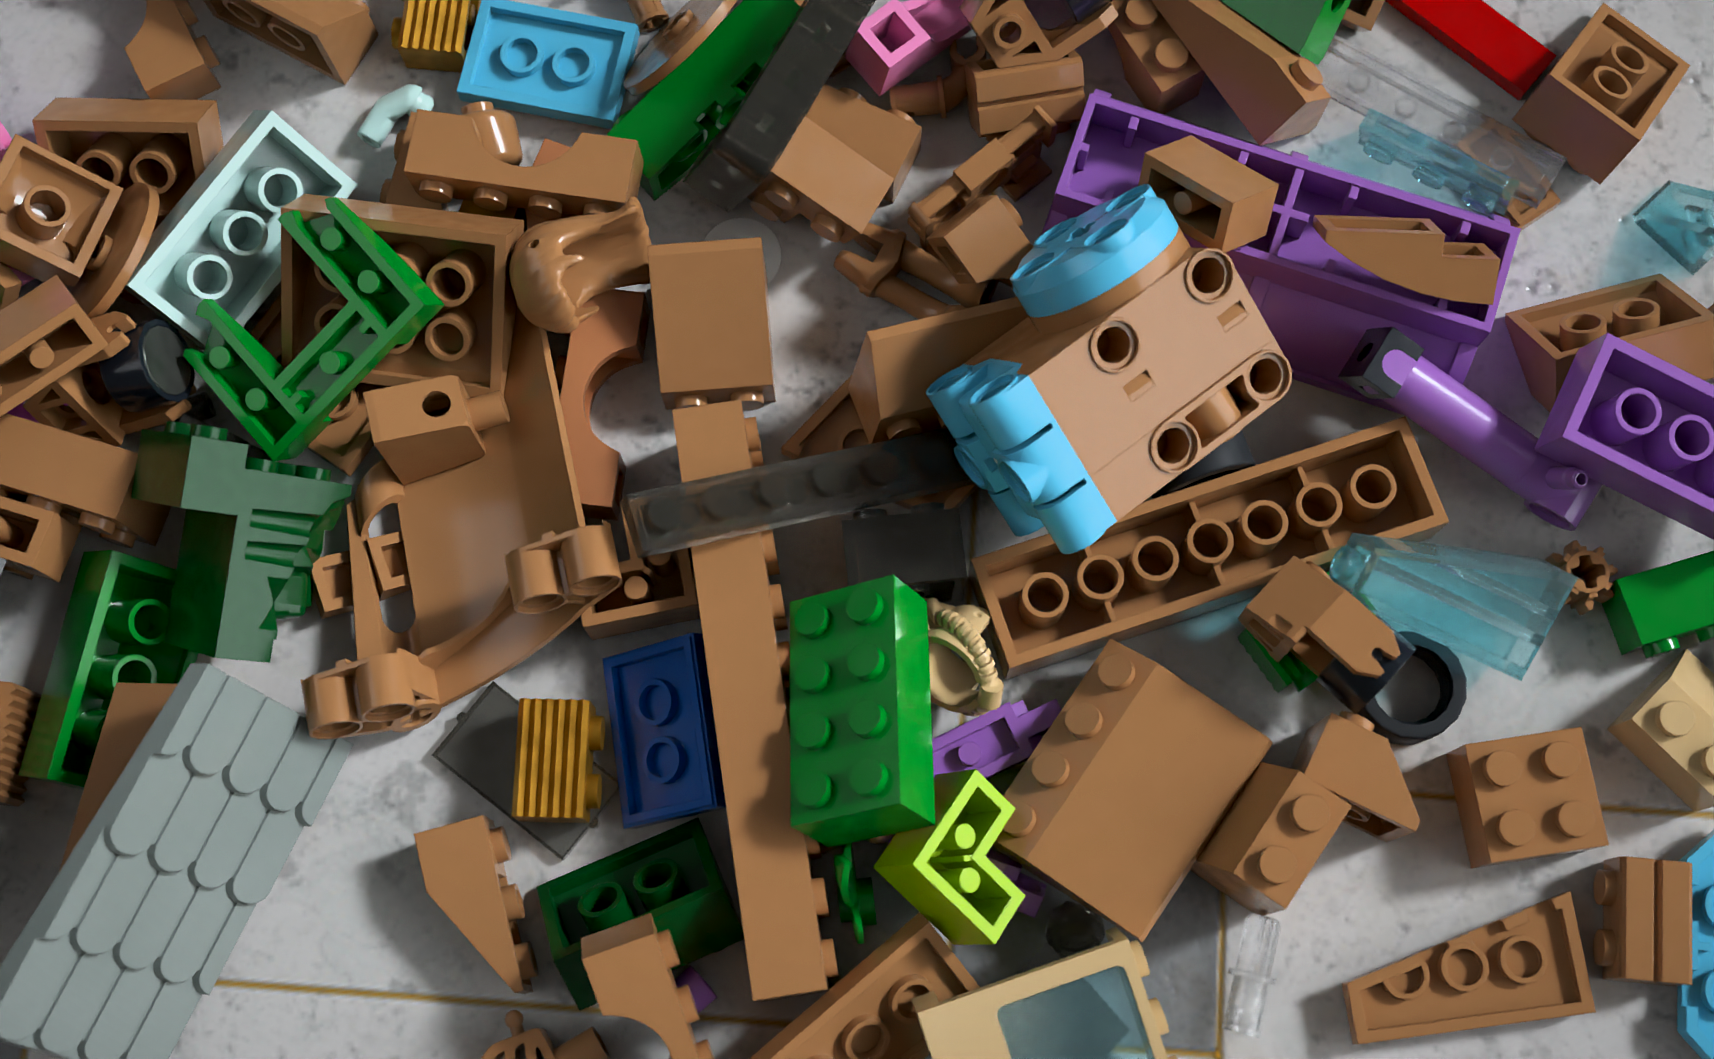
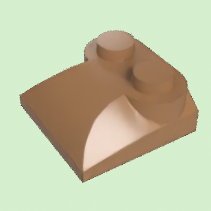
[0,134,123,286]

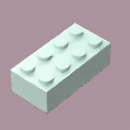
[124,110,358,350]

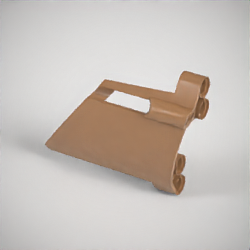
[300,305,622,740]

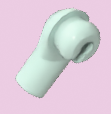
[357,84,434,148]

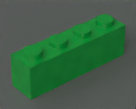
[1602,551,1714,659]

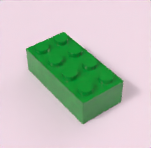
[790,574,936,847]

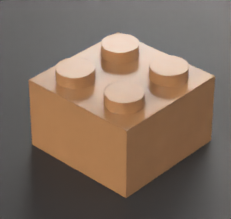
[1446,727,1609,869]

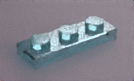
[1358,108,1520,216]

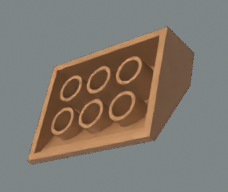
[281,194,524,397]
[993,638,1273,942]

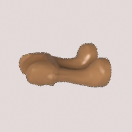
[833,222,999,319]

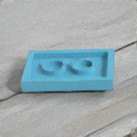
[456,0,640,129]

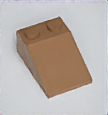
[1512,3,1691,184]

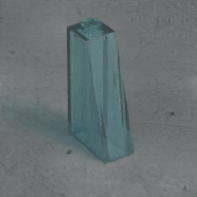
[1329,533,1578,681]

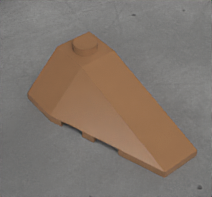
[1151,0,1331,146]

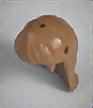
[509,196,652,334]

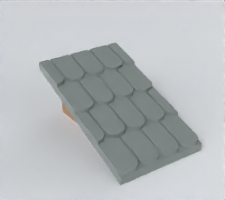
[0,663,354,1059]

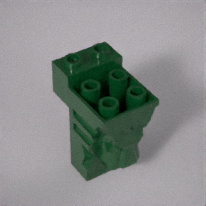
[131,421,352,663]

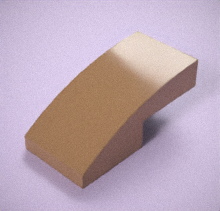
[311,531,411,619]

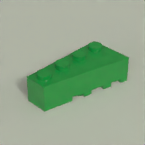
[607,0,815,201]

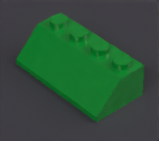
[18,550,198,790]

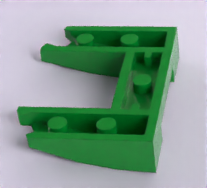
[183,197,444,461]

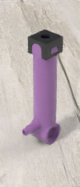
[1338,327,1603,531]

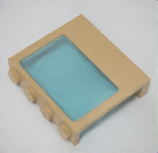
[911,927,1178,1059]

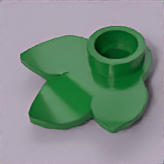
[834,842,877,944]

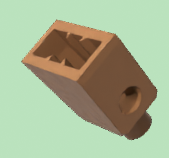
[363,375,510,485]

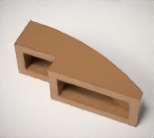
[1313,215,1501,305]

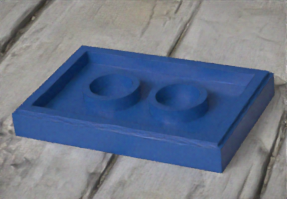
[602,632,726,829]

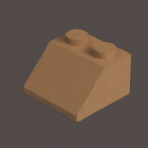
[1290,711,1421,843]

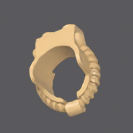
[922,597,1004,717]

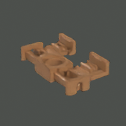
[907,105,1058,261]

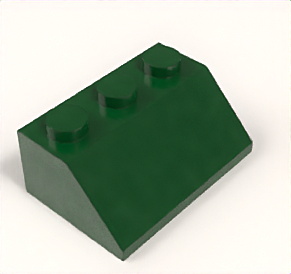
[536,817,744,1011]

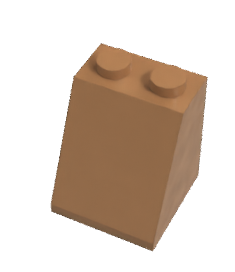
[647,237,776,411]
[1190,762,1352,917]

